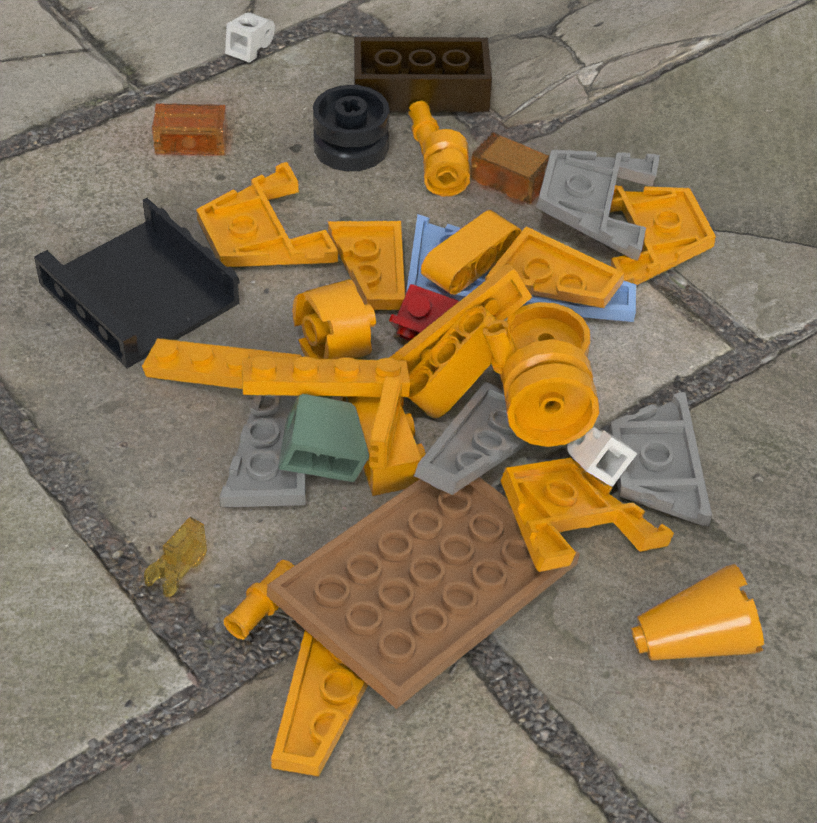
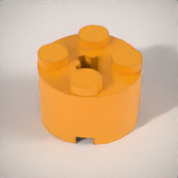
[292,279,376,359]

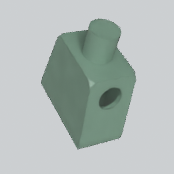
[278,394,369,482]

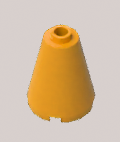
[631,564,764,660]

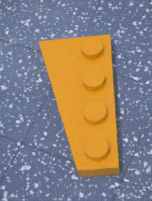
[271,630,368,777]

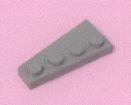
[414,381,529,495]
[219,395,306,508]

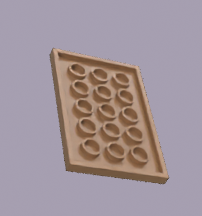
[267,477,580,709]

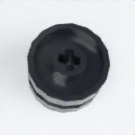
[313,85,390,172]

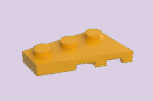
[328,221,405,310]
[485,226,624,308]

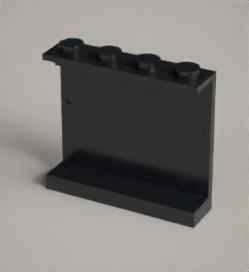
[34,198,240,368]

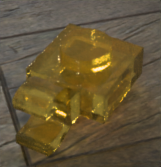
[144,517,207,598]

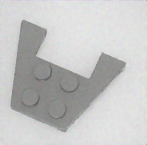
[536,150,660,260]

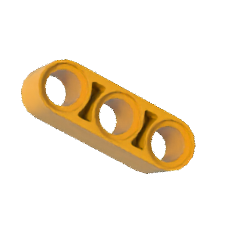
[421,210,522,295]
[407,305,497,418]

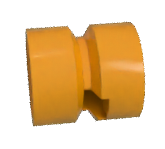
[423,129,470,196]

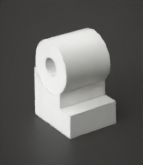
[225,12,275,63]
[567,426,637,487]

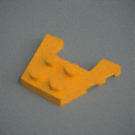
[196,162,338,267]
[610,185,716,285]
[500,458,674,572]

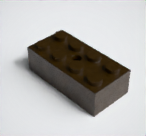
[354,37,492,113]

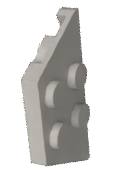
[609,392,712,526]

